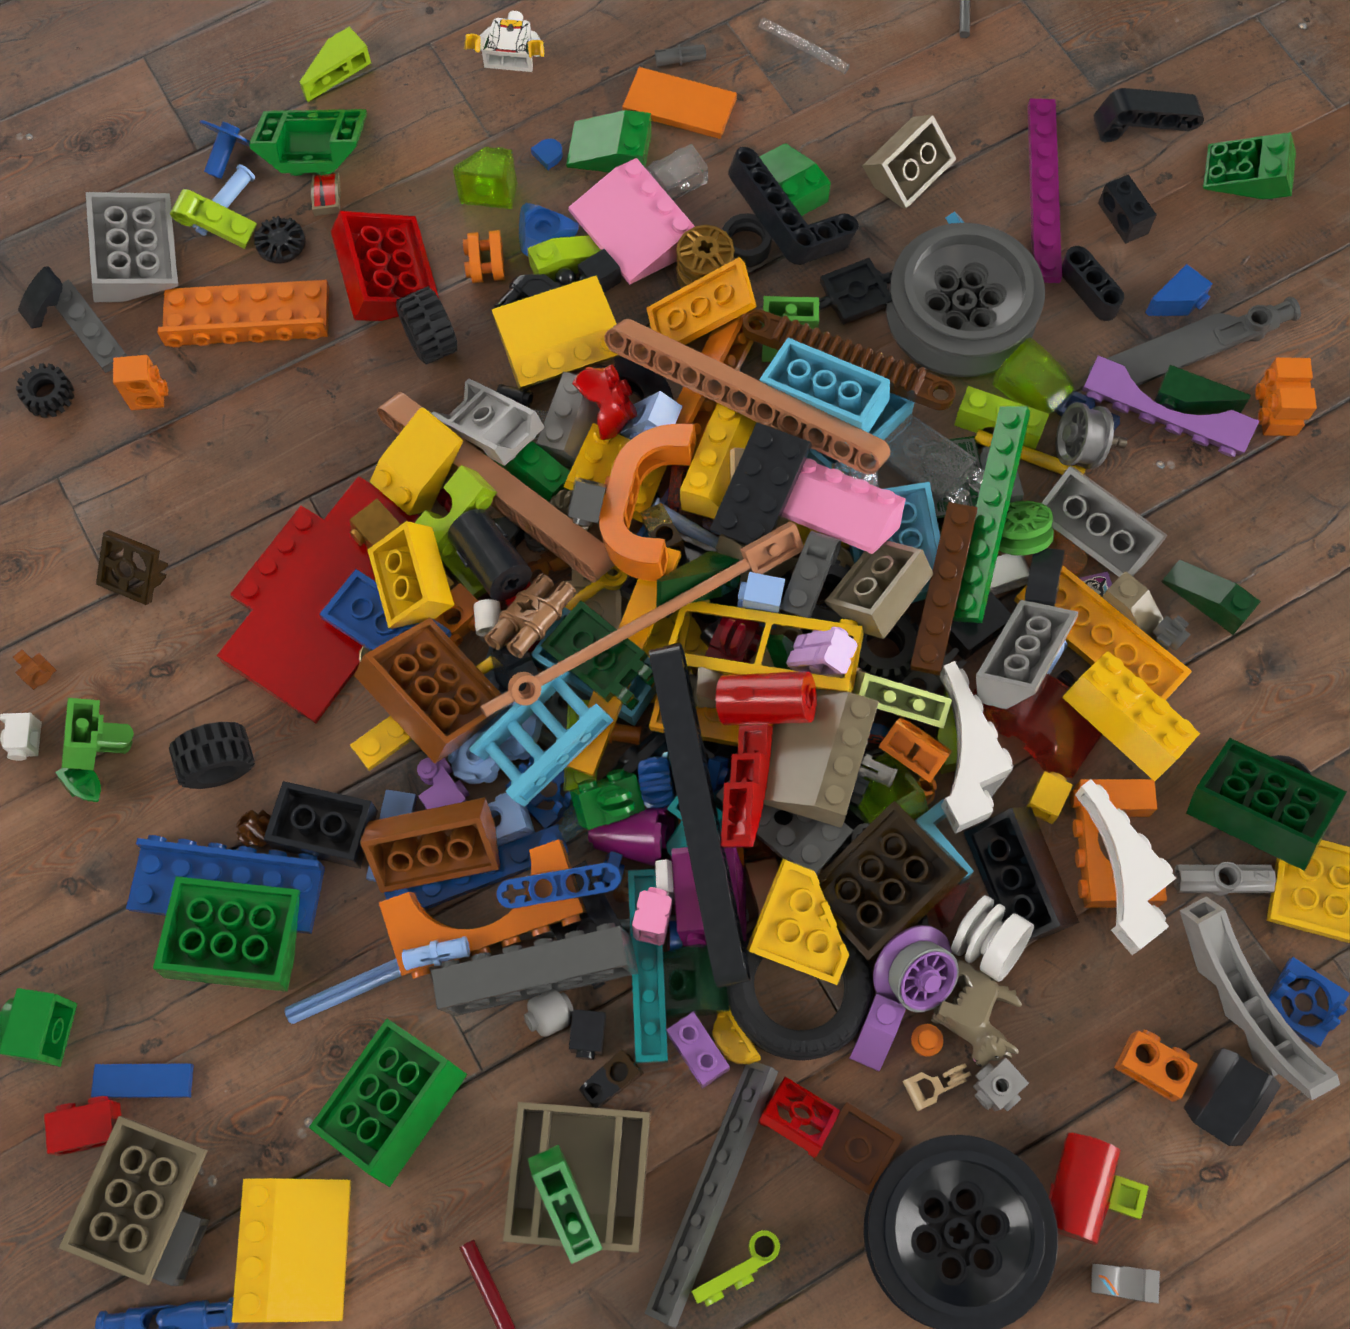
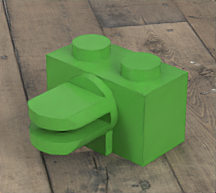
[61,698,134,770]

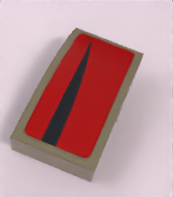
[311,172,341,216]

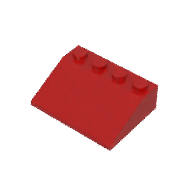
[331,211,439,321]

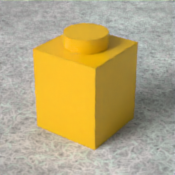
[1026,771,1073,824]

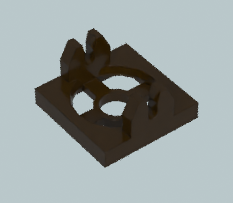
[96,530,168,605]

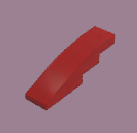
[721,724,773,848]

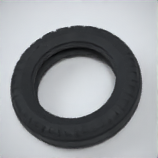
[726,926,873,1060]

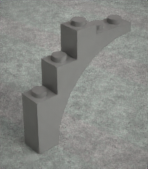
[1180,896,1340,1100]

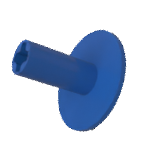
[199,120,250,179]

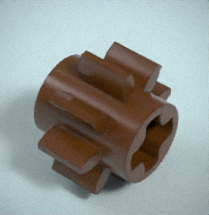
[236,809,271,847]

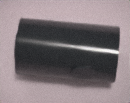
[448,509,532,601]

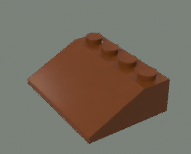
[354,618,508,764]

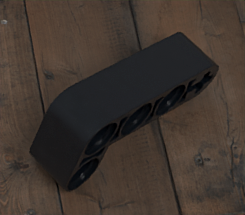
[1094,88,1204,143]

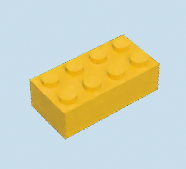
[1062,651,1200,781]

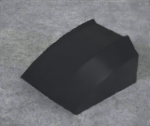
[1184,1048,1281,1146]

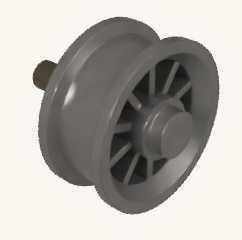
[1055,402,1127,469]

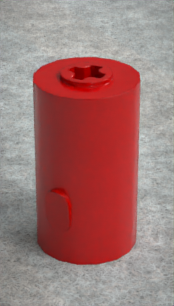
[716,671,817,725]
[1049,1132,1121,1245]

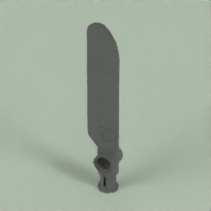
[1088,296,1301,386]

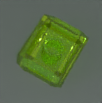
[992,338,1074,414]

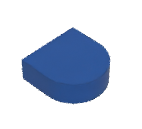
[531,139,563,170]

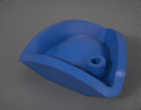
[519,203,579,256]

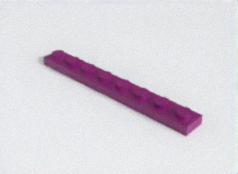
[1028,98,1062,283]

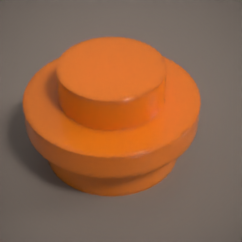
[911,1024,944,1057]

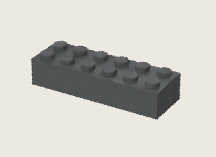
[431,923,639,1016]

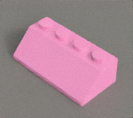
[782,458,906,554]

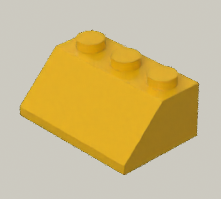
[368,521,454,629]

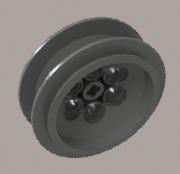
[886,223,1045,377]

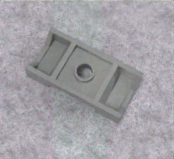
[431,379,545,466]

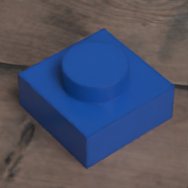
[708,756,731,792]
[598,851,624,887]

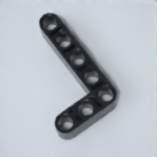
[728,147,859,265]

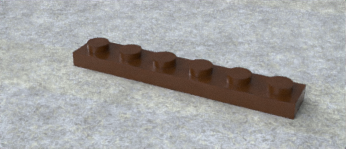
[910,502,978,676]

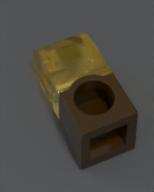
[639,503,686,556]

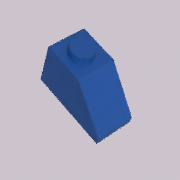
[1145,264,1213,316]

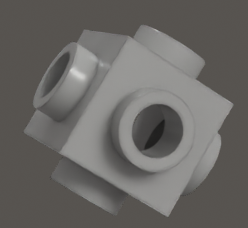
[973,1058,1029,1112]

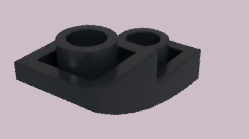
[18,266,63,328]
[1025,548,1065,607]

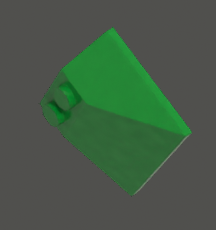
[249,109,367,176]

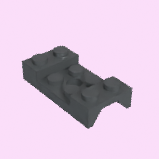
[715,780,853,875]

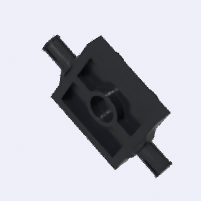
[819,257,893,325]

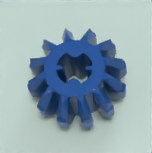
[638,756,675,809]

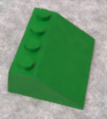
[153,876,300,992]
[309,1018,468,1187]

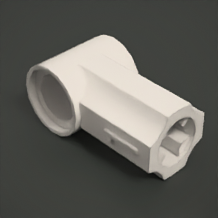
[473,599,501,647]

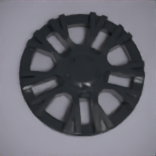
[254,216,306,263]

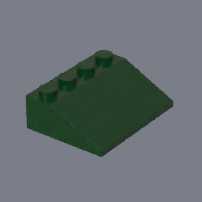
[1186,738,1347,871]

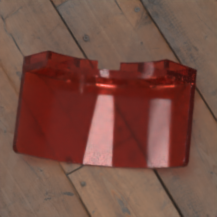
[972,674,1102,778]

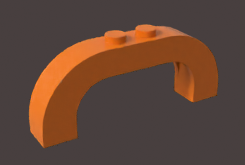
[599,424,697,581]

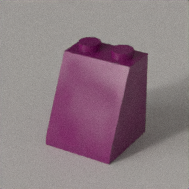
[671,847,746,948]

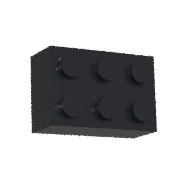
[263,781,378,869]

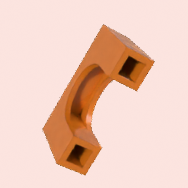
[1070,779,1167,908]

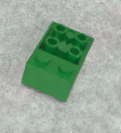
[1203,132,1296,200]

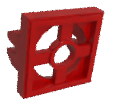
[758,1076,841,1158]

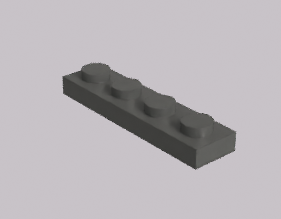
[55,279,127,373]

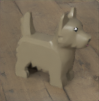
[931,959,1022,1068]

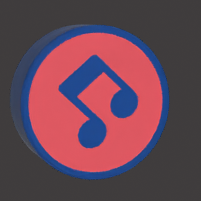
[867,723,890,745]
[666,920,682,952]

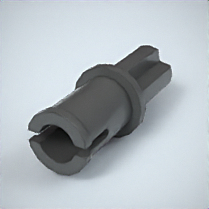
[655,44,706,67]

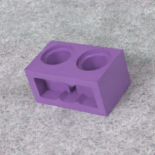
[666,1011,730,1089]

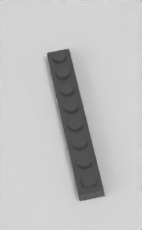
[644,1062,779,1328]

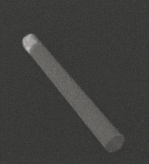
[759,18,850,74]

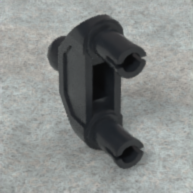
[494,268,576,308]

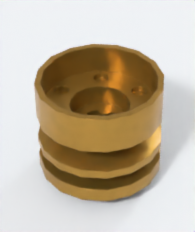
[677,225,734,288]

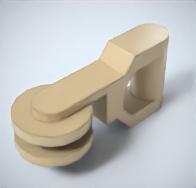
[903,1063,971,1112]

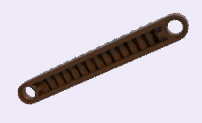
[742,309,956,411]

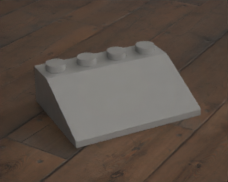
[86,192,178,302]

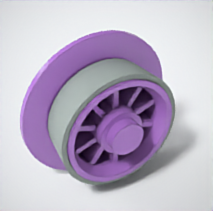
[873,925,959,1012]

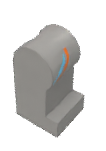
[1091,1264,1160,1304]

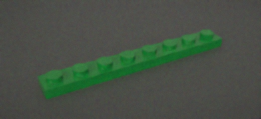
[953,406,1031,623]

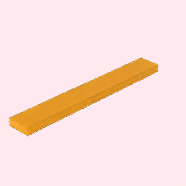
[566,548,681,777]

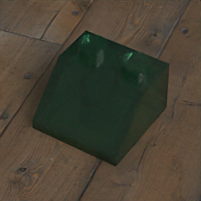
[663,944,729,1018]

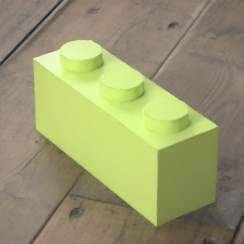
[853,671,952,729]

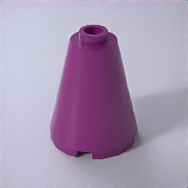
[588,806,676,867]

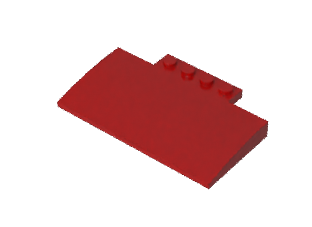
[216,476,420,724]

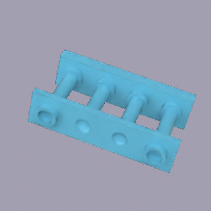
[469,671,614,807]

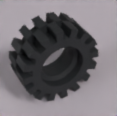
[16,363,74,418]

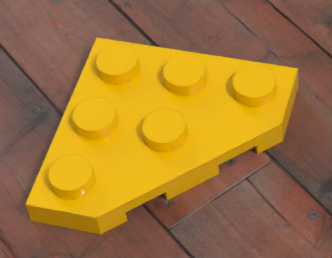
[746,858,849,985]

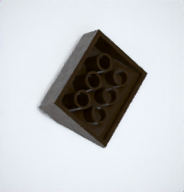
[817,801,968,961]

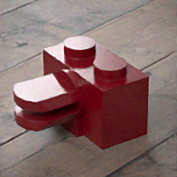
[705,617,762,664]

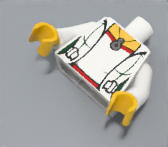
[464,11,545,72]

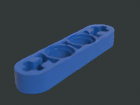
[497,863,622,908]

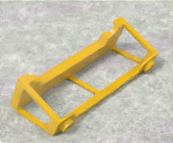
[669,599,864,693]

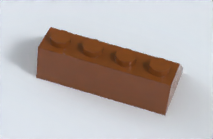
[360,797,500,893]

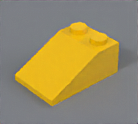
[370,407,464,515]

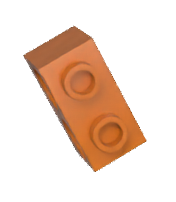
[113,355,168,410]
[879,716,952,783]
[1114,1030,1198,1102]

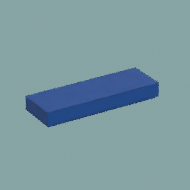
[91,1063,194,1098]

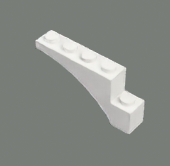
[940,661,1012,833]
[1075,779,1176,955]

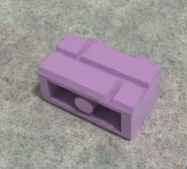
[786,626,858,676]

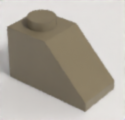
[1102,571,1163,636]

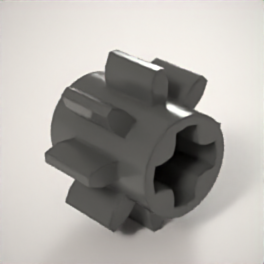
[1152,615,1191,651]

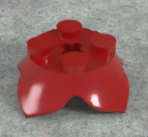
[572,364,638,440]

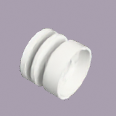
[951,896,1034,982]

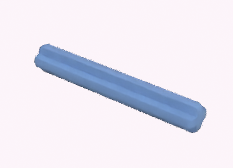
[284,959,401,1024]

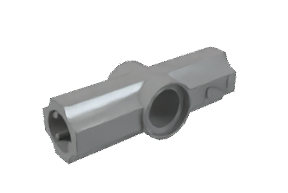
[1174,862,1276,896]

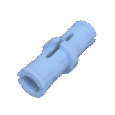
[402,936,470,970]

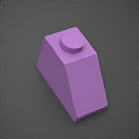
[849,994,906,1071]

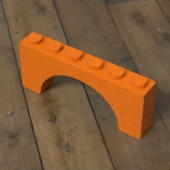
[379,839,586,979]

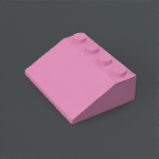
[568,158,695,285]

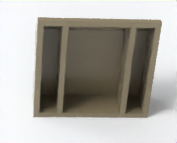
[503,1102,651,1253]

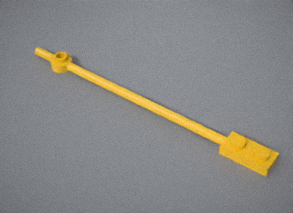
[350,566,627,771]

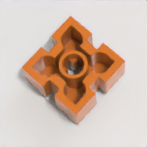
[1255,357,1317,436]

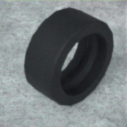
[722,213,772,267]

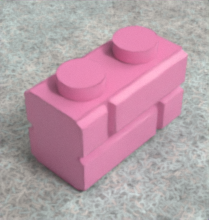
[632,887,672,946]

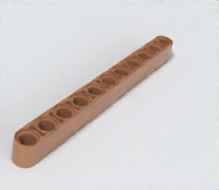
[604,319,891,475]
[377,392,615,583]

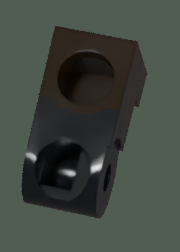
[579,1049,644,1108]

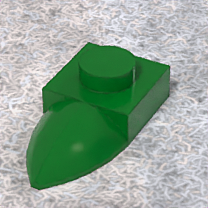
[55,768,101,802]

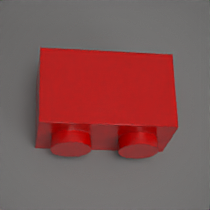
[44,1096,122,1156]

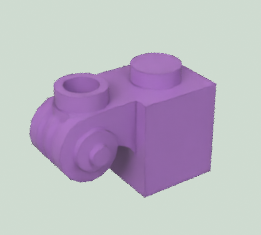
[417,758,469,809]

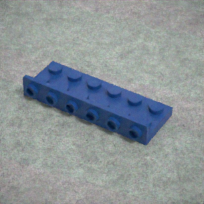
[126,835,325,934]

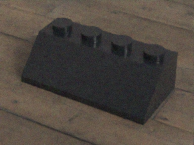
[963,807,1079,943]

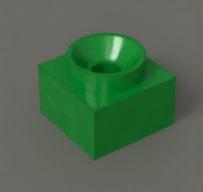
[0,988,78,1067]

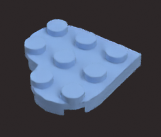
[448,702,543,784]

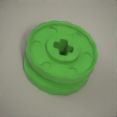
[999,501,1054,555]

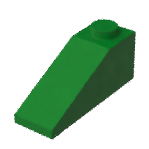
[528,1145,603,1264]

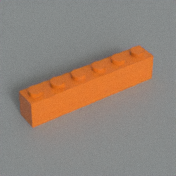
[675,313,762,453]

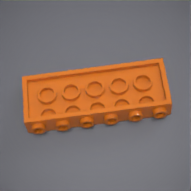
[157,280,329,347]

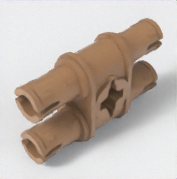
[484,574,577,658]

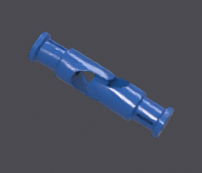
[95,1297,239,1329]

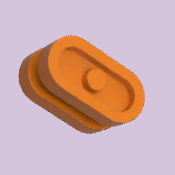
[463,230,505,283]

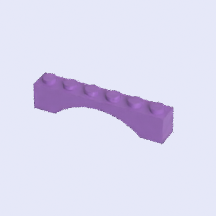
[1082,356,1259,457]

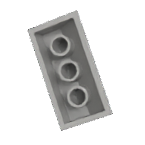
[1042,466,1168,577]
[976,600,1078,709]

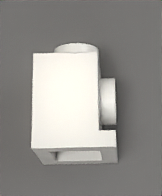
[0,713,42,761]

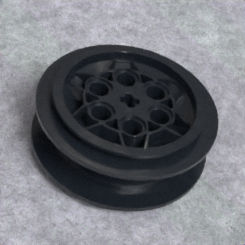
[863,1135,1058,1329]

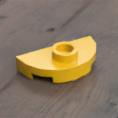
[712,1004,761,1064]

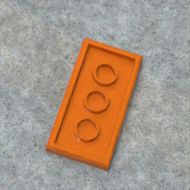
[622,67,737,139]

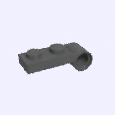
[779,531,841,618]

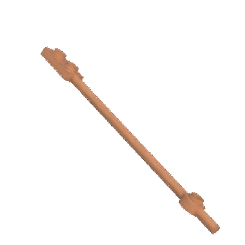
[480,522,804,717]

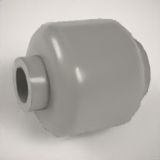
[524,989,573,1037]

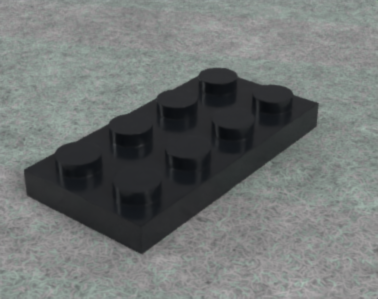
[710,422,812,546]

